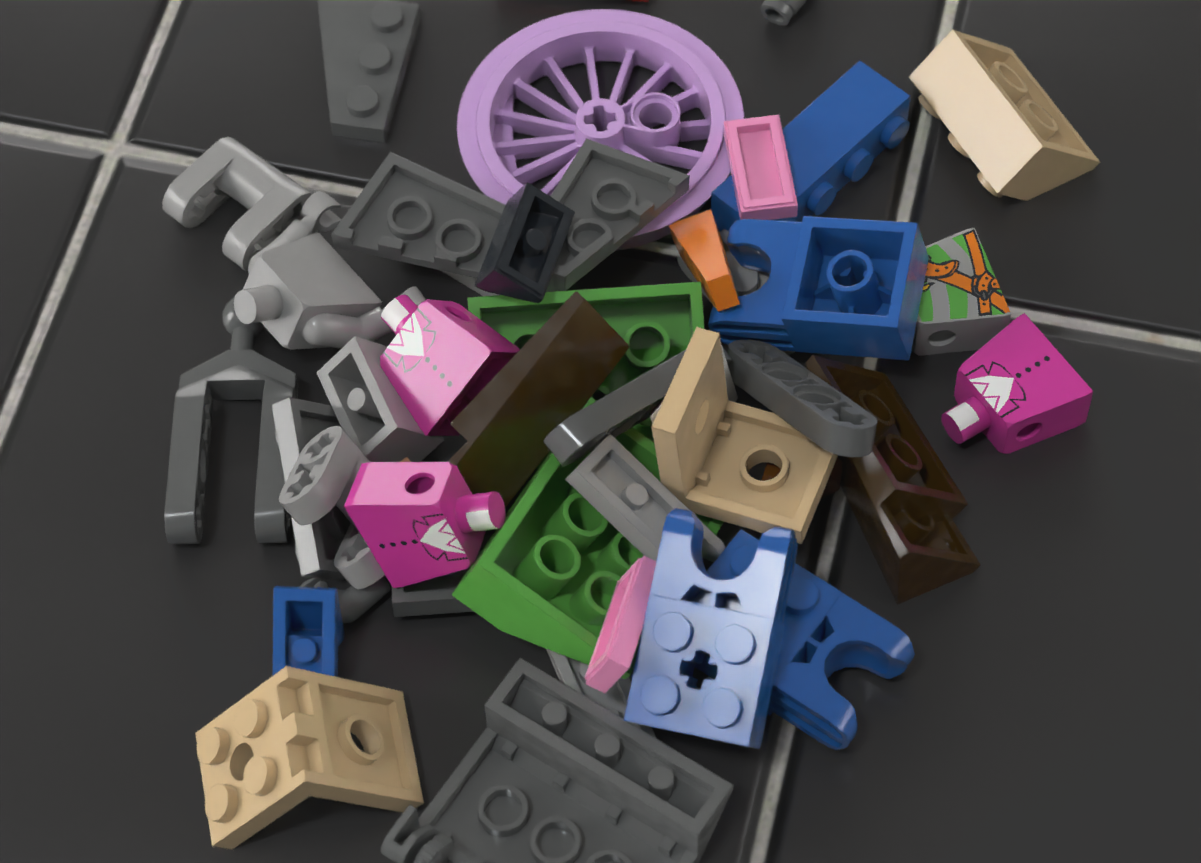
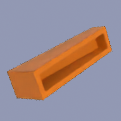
[668,209,740,312]

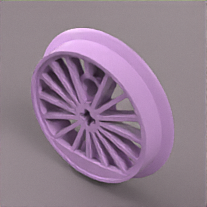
[457,9,744,251]

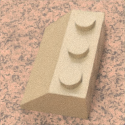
[909,29,1100,201]

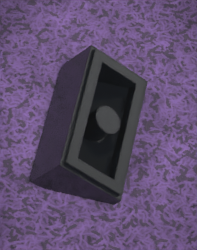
[475,182,575,304]

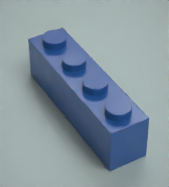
[711,61,910,232]

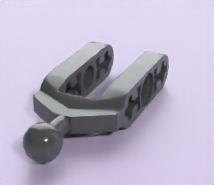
[164,297,298,544]

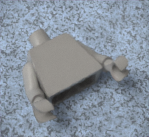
[234,191,425,350]

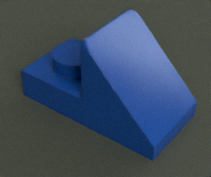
[273,586,344,677]

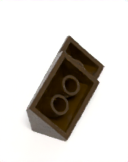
[448,291,630,534]
[805,355,981,605]

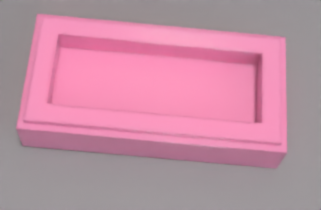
[724,115,798,220]
[585,556,656,693]

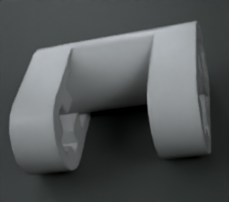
[162,137,312,271]
[278,426,385,589]

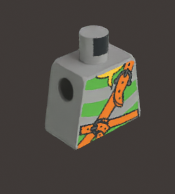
[911,228,1011,356]

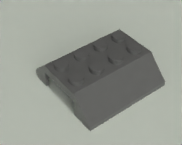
[381,658,733,863]

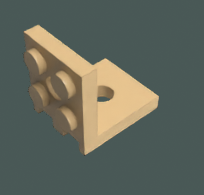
[651,327,838,544]
[196,666,424,849]

